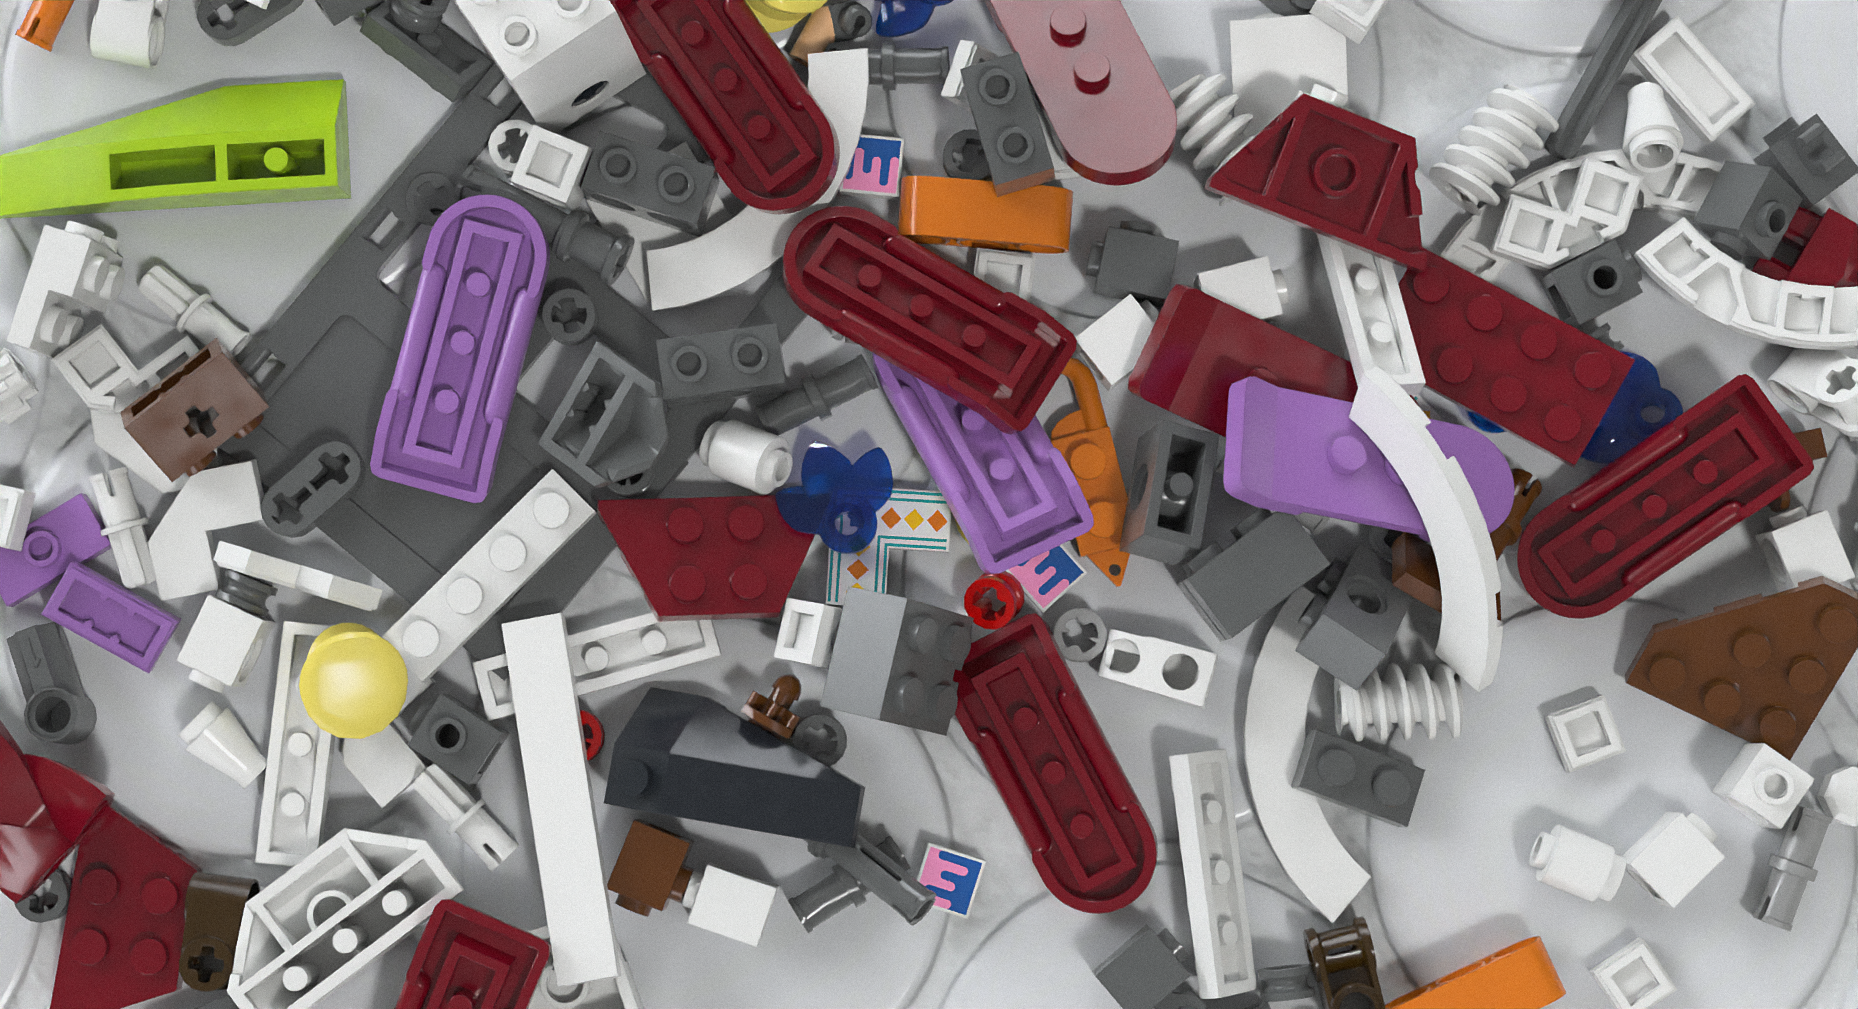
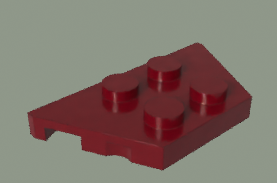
[1204,93,1427,273]
[597,493,830,622]
[50,803,203,1009]

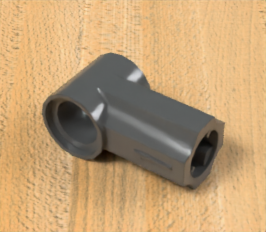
[6,622,97,745]

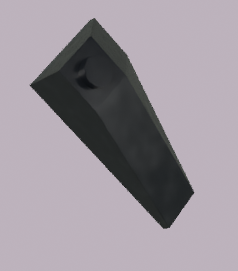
[604,687,865,848]

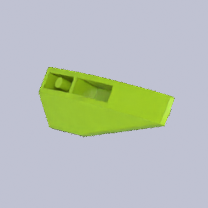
[0,79,351,219]

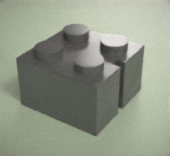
[1177,508,1330,642]
[820,586,974,736]

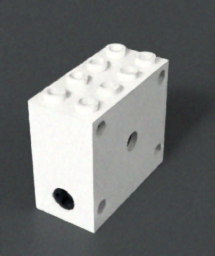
[453,0,646,134]

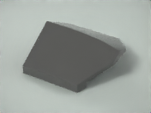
[538,341,670,488]

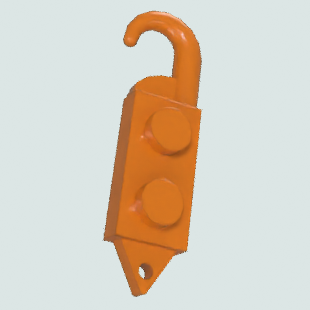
[1051,357,1130,587]

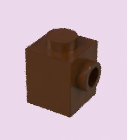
[607,818,694,917]

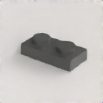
[359,0,493,103]
[1291,729,1425,827]

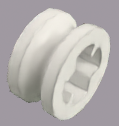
[488,119,532,176]

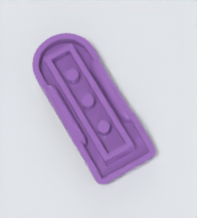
[370,195,550,503]
[872,353,1094,574]
[1223,376,1515,542]

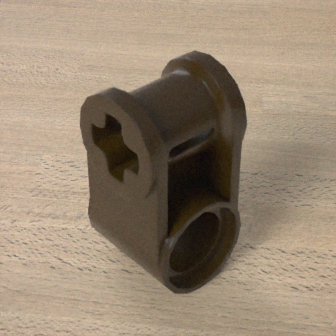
[179,872,260,992]
[1303,916,1385,1009]

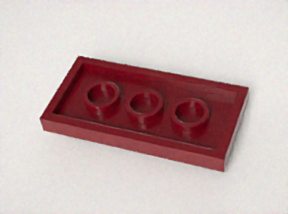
[1398,247,1635,468]

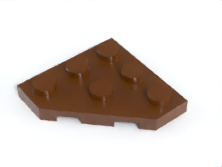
[1625,576,1858,761]

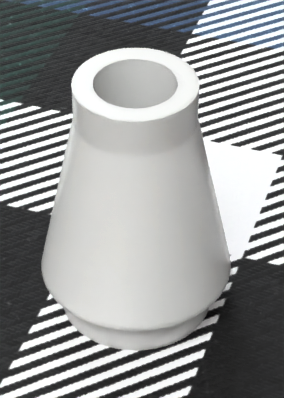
[1623,82,1684,172]
[178,700,267,789]

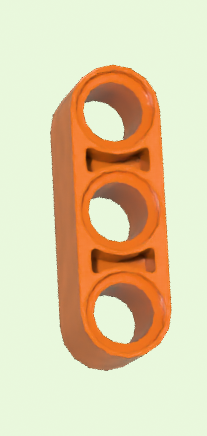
[897,176,1074,254]
[1385,936,1566,1009]

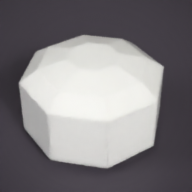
[1817,766,1858,827]

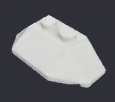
[227,828,464,1009]

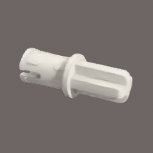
[138,265,251,359]
[89,467,156,589]
[413,763,519,872]

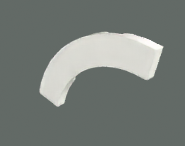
[646,48,869,312]
[1439,149,1723,284]
[1633,217,1858,350]
[1349,365,1503,692]
[1243,585,1371,923]

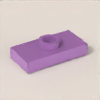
[0,493,111,607]
[41,560,181,673]

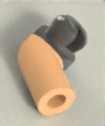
[789,1,872,67]

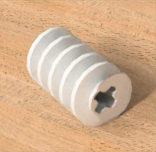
[1169,73,1257,206]
[1429,84,1559,216]
[1333,663,1463,741]

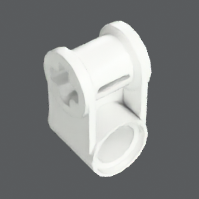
[90,0,170,69]
[1767,348,1858,437]

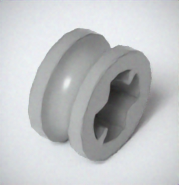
[1053,608,1107,663]

